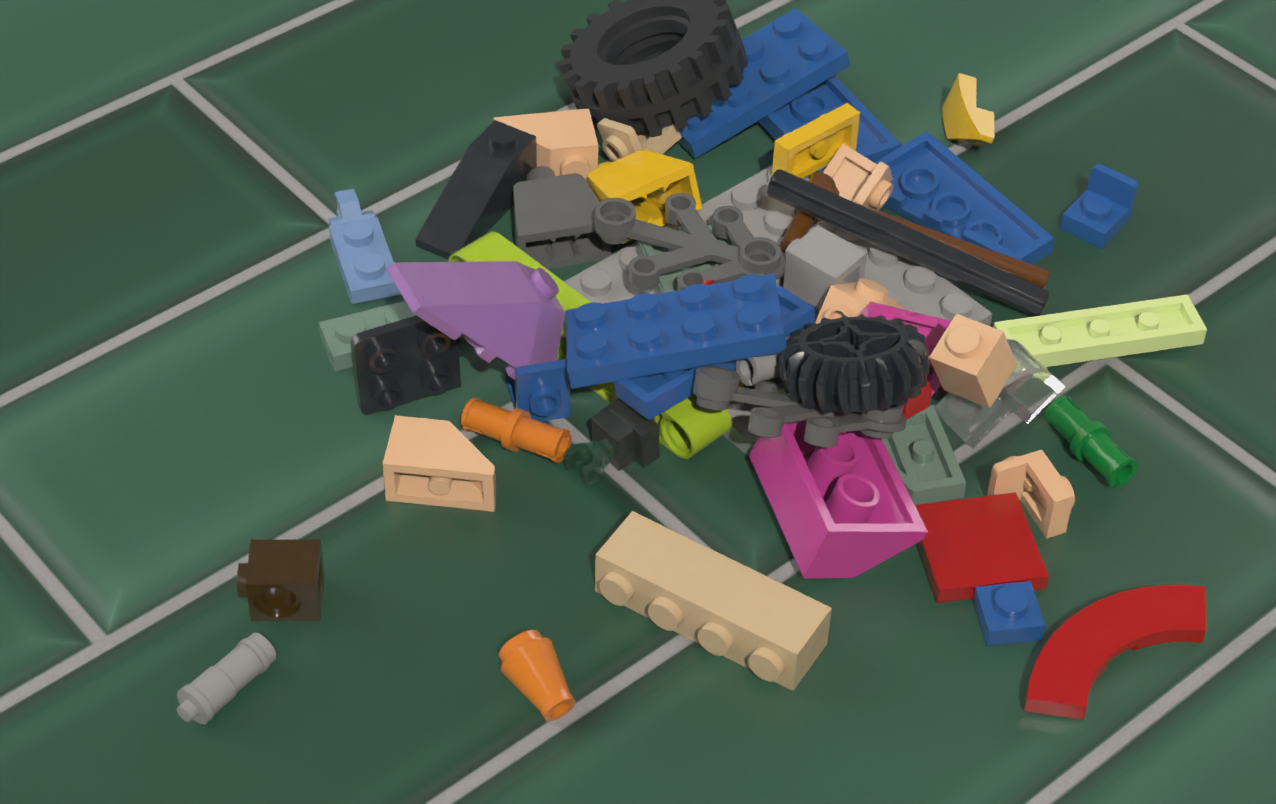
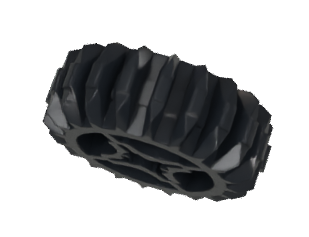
[780,313,929,416]

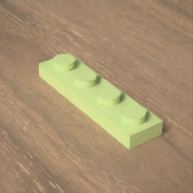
[993,295,1207,372]

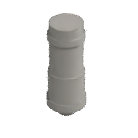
[176,632,277,725]

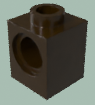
[237,539,325,621]

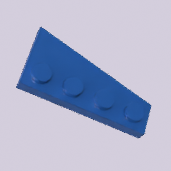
[874,131,1054,264]

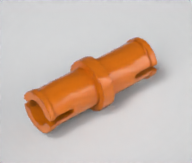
[461,397,572,463]

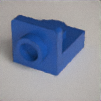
[1060,163,1139,249]

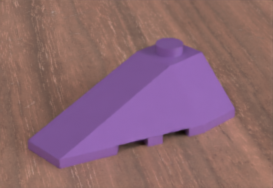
[386,261,565,380]

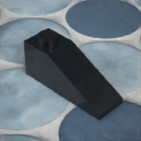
[415,120,537,260]

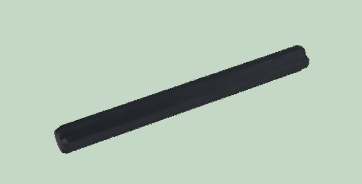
[766,169,1049,317]

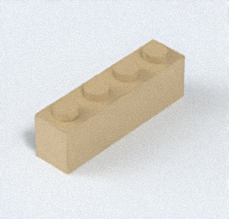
[595,511,832,691]

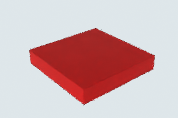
[915,492,1049,603]

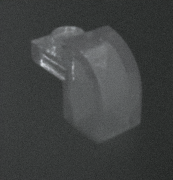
[935,339,1065,449]

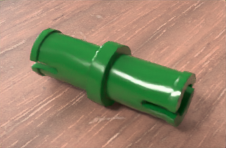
[1044,396,1138,488]

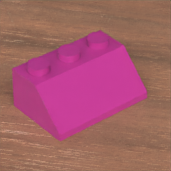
[749,417,928,579]

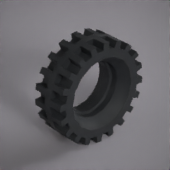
[559,0,748,138]

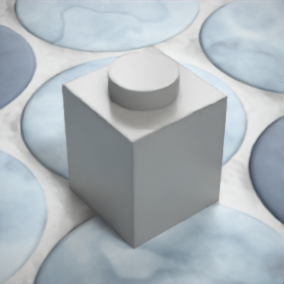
[783,225,867,310]

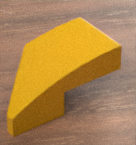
[942,73,994,147]

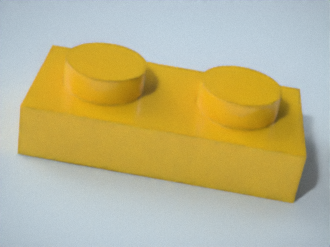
[772,103,860,179]

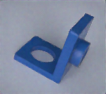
[506,359,570,422]

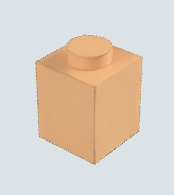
[929,314,1017,408]

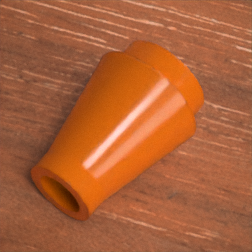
[499,630,576,721]

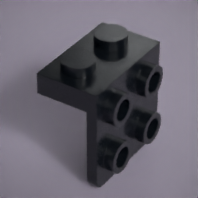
[350,315,462,415]

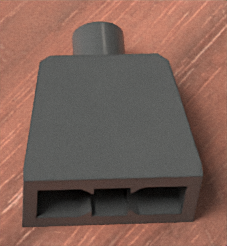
[513,166,611,269]

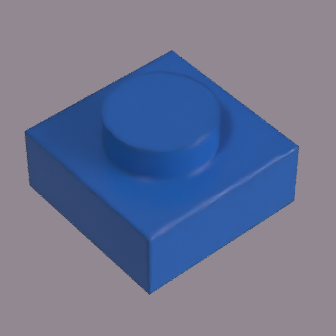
[972,581,1046,646]

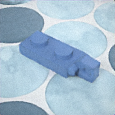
[329,189,401,304]

